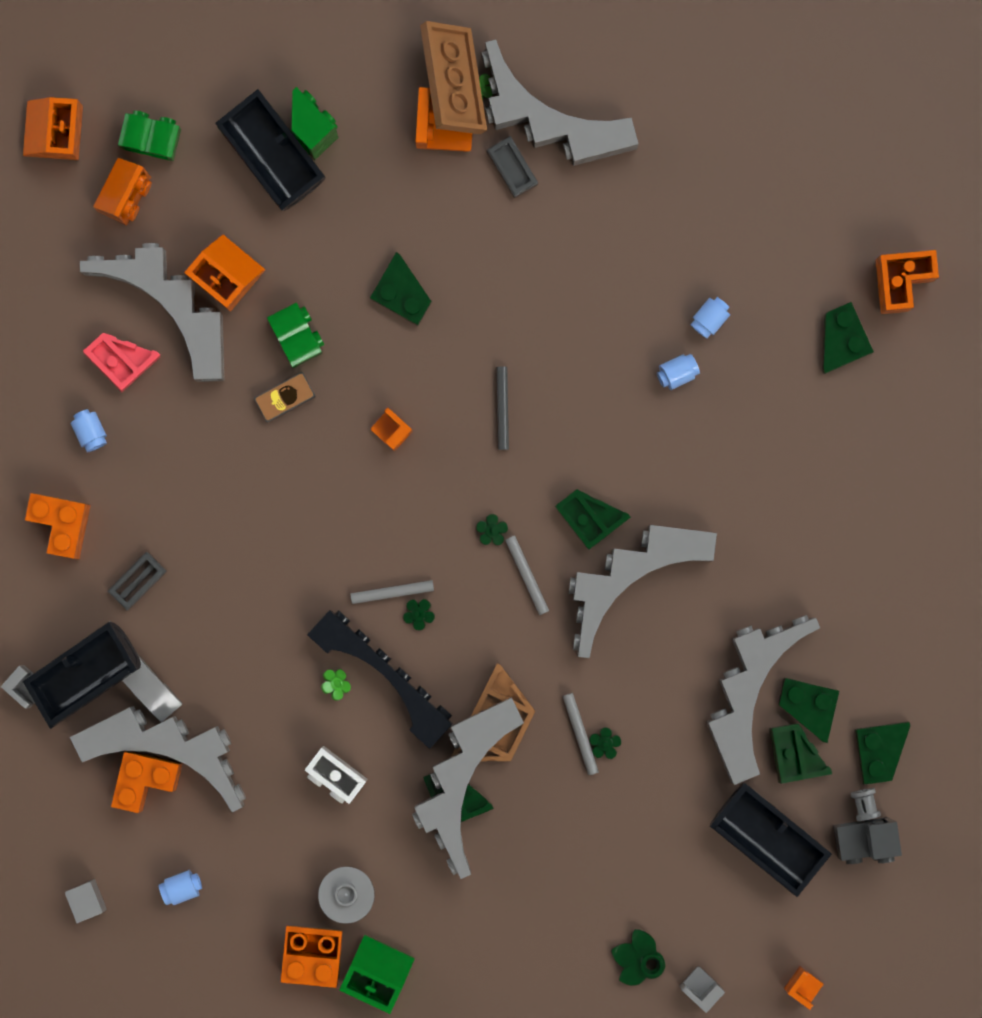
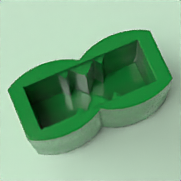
[118,110,181,161]
[267,302,324,368]

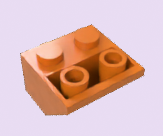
[23,97,83,160]
[93,158,152,226]
[184,235,266,312]
[281,925,343,988]

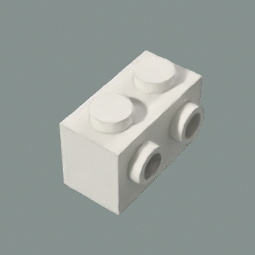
[305,746,368,804]

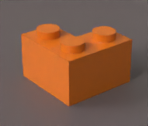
[876,250,939,314]
[25,493,91,559]
[111,751,183,813]

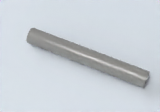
[505,536,549,615]
[350,580,434,604]
[562,693,599,776]

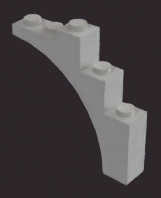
[481,40,638,166]
[80,243,225,382]
[569,525,717,658]
[706,615,820,785]
[412,697,524,879]
[70,706,246,812]

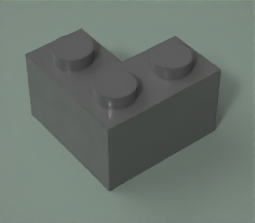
[833,817,902,864]

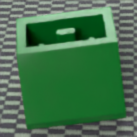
[292,87,339,160]
[339,935,415,1014]

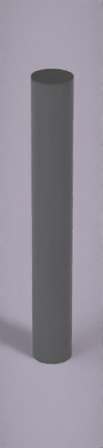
[496,367,509,450]

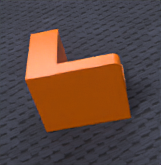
[371,407,413,452]
[784,966,824,1010]

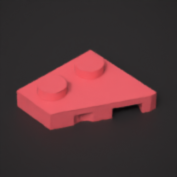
[83,333,160,393]

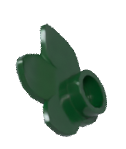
[611,929,665,986]

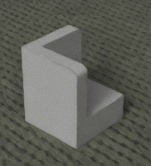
[1,665,35,709]
[65,879,107,923]
[680,966,725,1013]

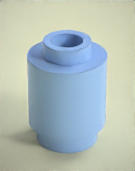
[690,297,730,339]
[657,354,700,390]
[70,409,107,452]
[159,870,203,905]

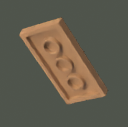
[420,21,487,134]

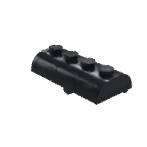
[215,89,326,211]
[23,622,141,729]
[710,783,832,897]

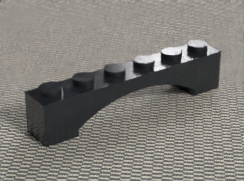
[307,610,453,749]

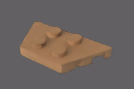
[451,663,535,761]

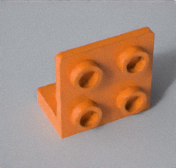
[416,87,472,152]

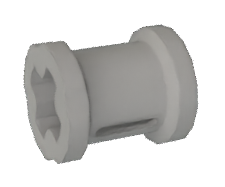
[851,788,881,821]

